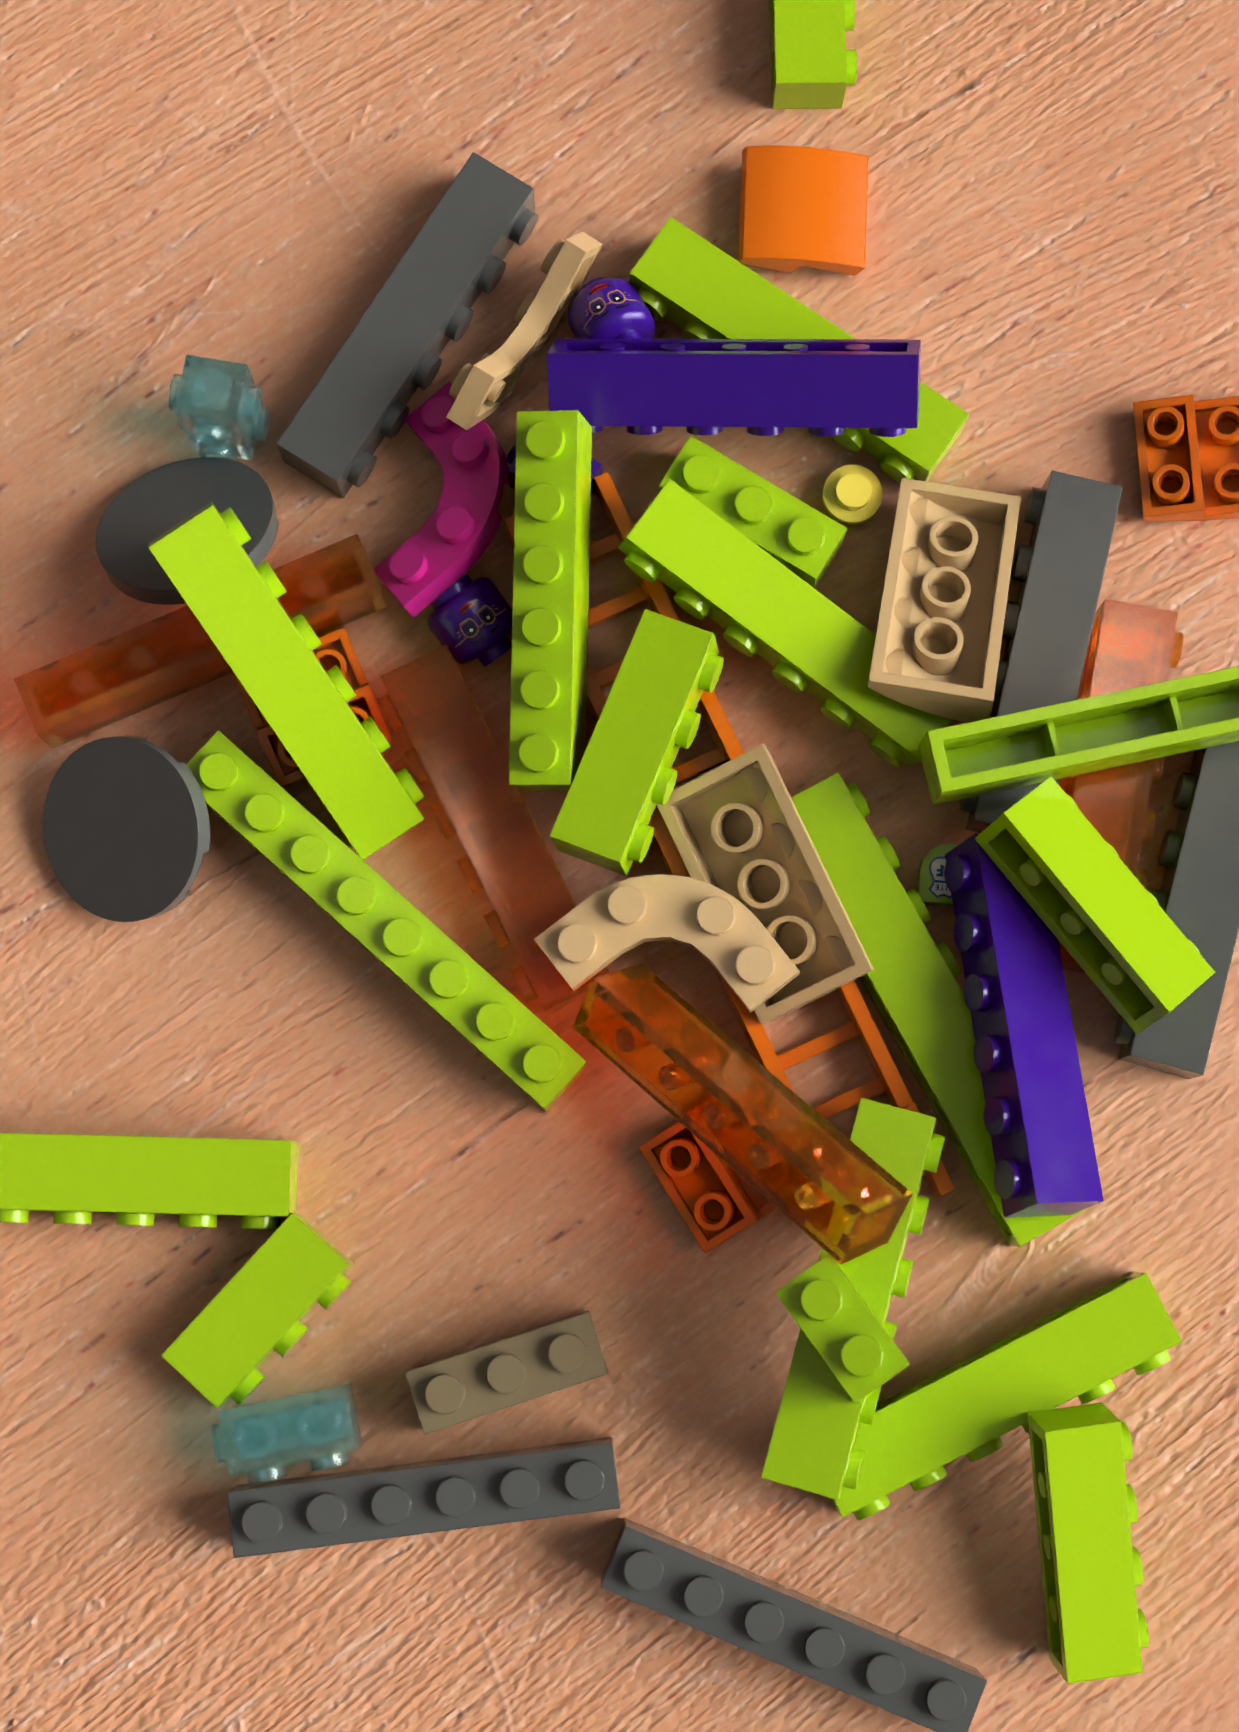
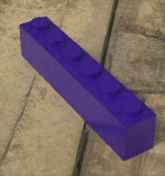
[547,338,921,437]
[944,833,1104,1218]

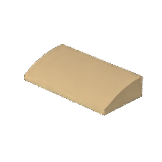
[867,477,1021,723]
[656,744,874,1024]

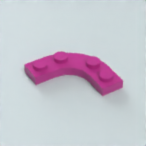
[373,381,509,618]

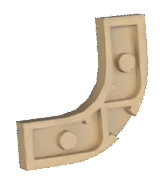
[446,231,602,430]
[534,874,800,1013]

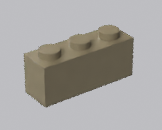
[405,1310,608,1435]

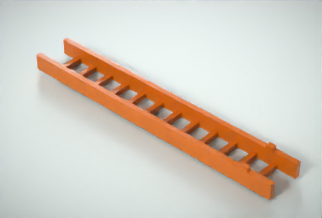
[503,471,955,1213]

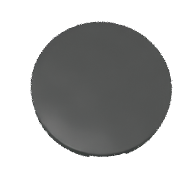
[96,457,279,605]
[43,735,210,922]

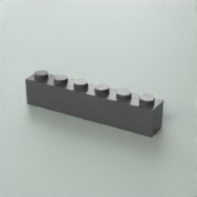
[276,152,538,499]
[960,470,1123,833]
[1114,741,1239,1079]
[227,1437,620,1558]
[601,1518,987,1732]

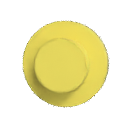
[822,464,883,525]

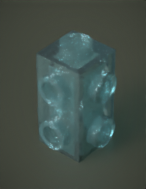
[169,355,270,461]
[212,1382,363,1484]

